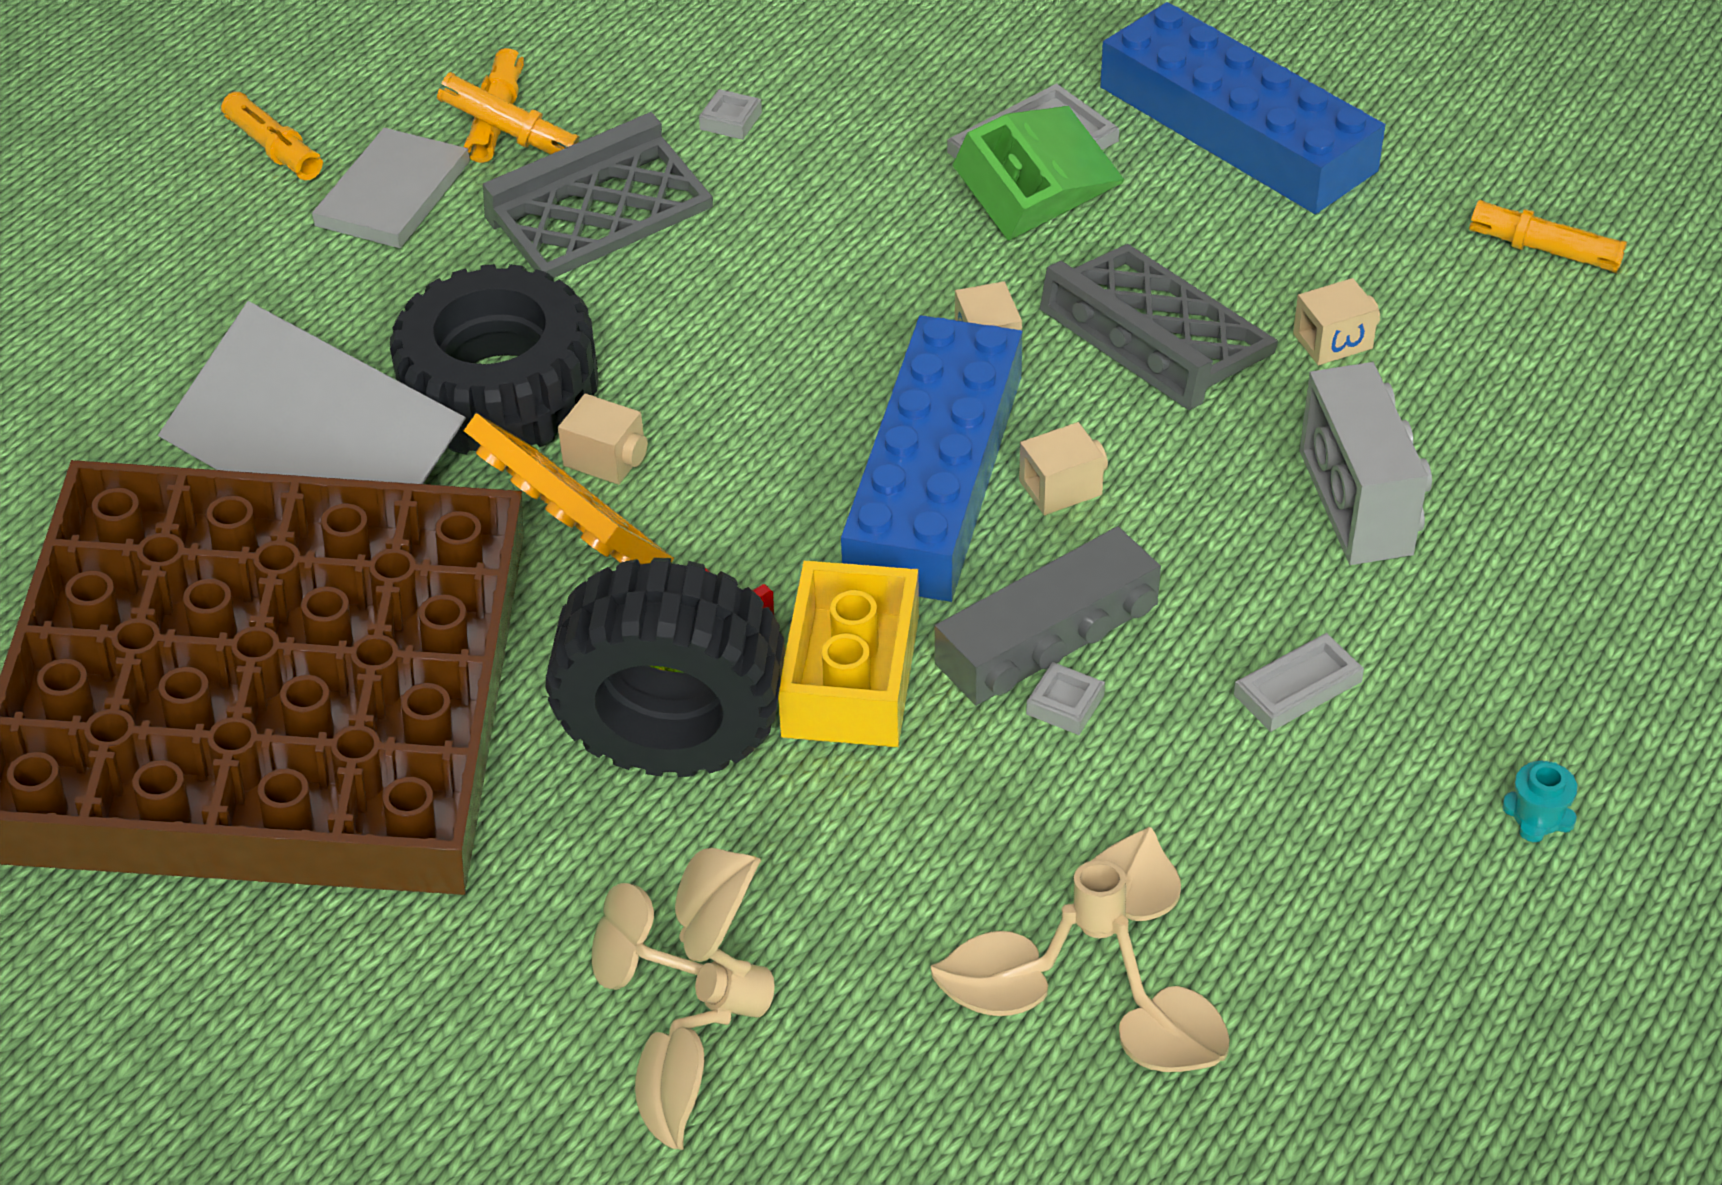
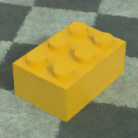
[778,560,919,747]

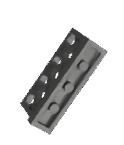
[483,111,713,278]
[1040,244,1278,410]

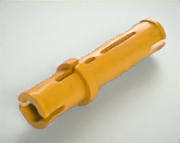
[463,48,524,163]
[437,72,580,155]
[221,91,323,180]
[1469,200,1627,273]

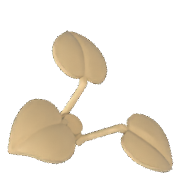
[931,827,1229,1072]
[592,848,774,1150]

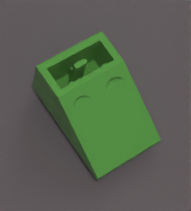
[953,106,1124,241]

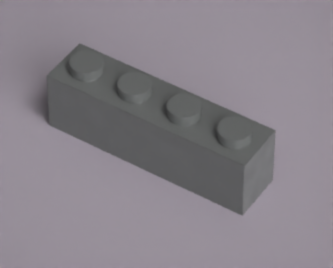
[934,526,1161,706]

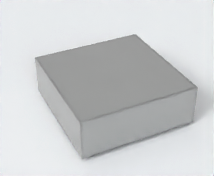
[699,89,762,140]
[1026,662,1105,735]

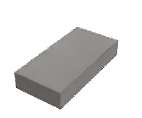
[1234,633,1364,732]

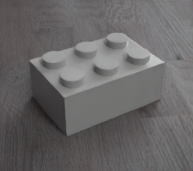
[1299,362,1432,565]

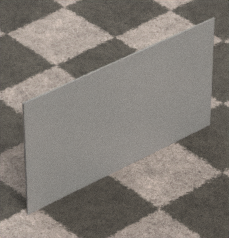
[158,301,466,484]

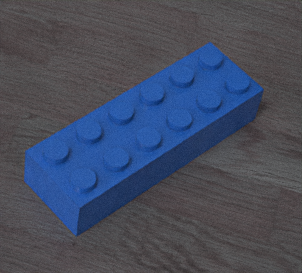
[1100,2,1386,215]
[841,315,1023,602]

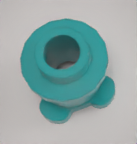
[1502,760,1578,842]

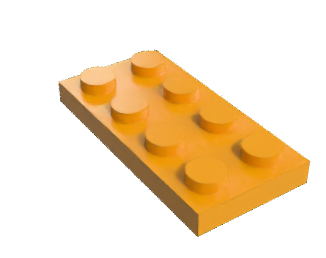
[464,413,674,564]

